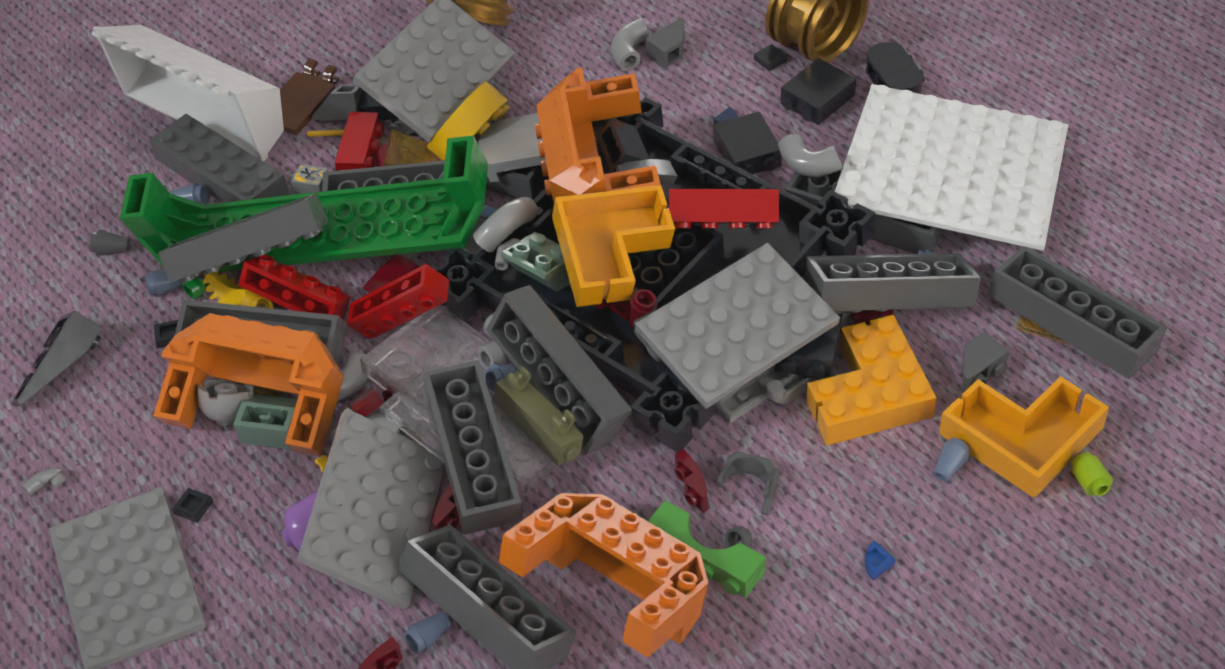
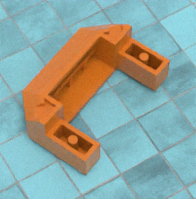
[534,67,661,203]
[153,313,344,457]
[499,493,708,658]

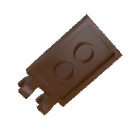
[280,58,340,136]

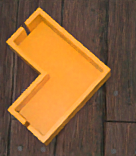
[552,185,675,307]
[807,315,937,446]
[939,376,1109,498]

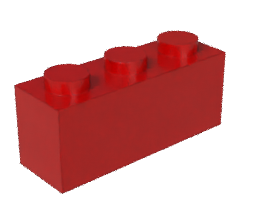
[334,112,384,171]

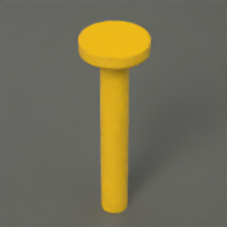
[307,129,344,137]

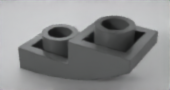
[615,159,677,184]

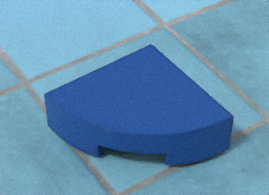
[865,540,896,581]

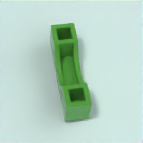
[648,500,766,598]

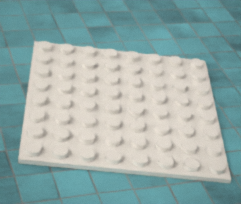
[835,84,1068,251]

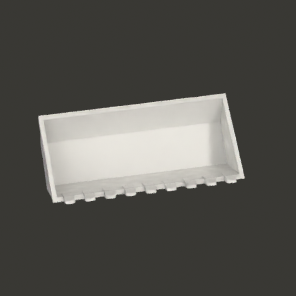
[92,25,284,161]

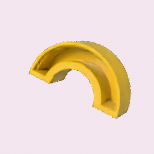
[427,81,510,161]

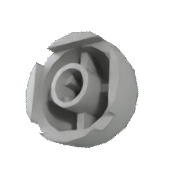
[197,378,254,426]

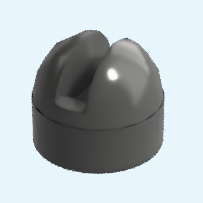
[725,526,752,547]

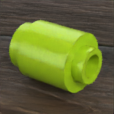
[1071,452,1113,496]

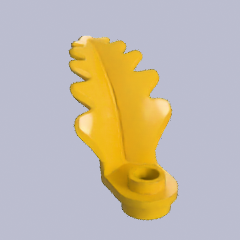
[203,271,274,309]

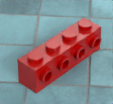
[669,189,779,229]
[238,254,351,320]
[347,264,449,339]

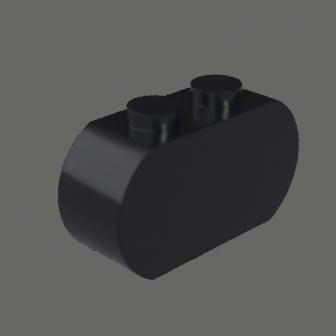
[866,42,925,94]

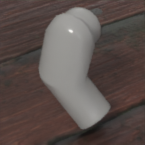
[495,238,520,270]
[21,467,66,496]

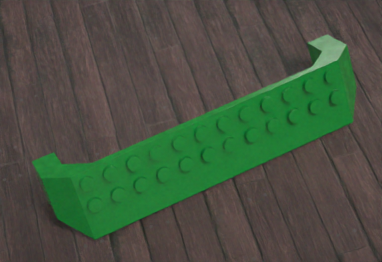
[119,136,488,274]

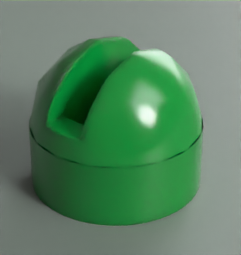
[182,278,206,300]

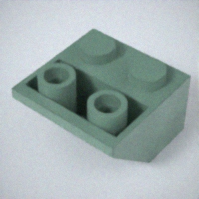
[501,232,570,291]
[233,394,297,450]

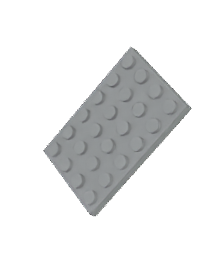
[353,0,516,142]
[635,243,840,409]
[297,408,445,609]
[49,487,207,669]

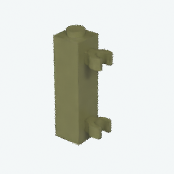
[493,367,583,466]

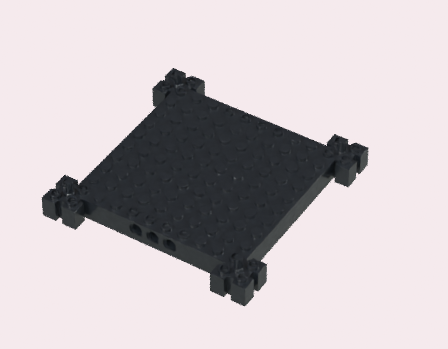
[432,97,875,453]

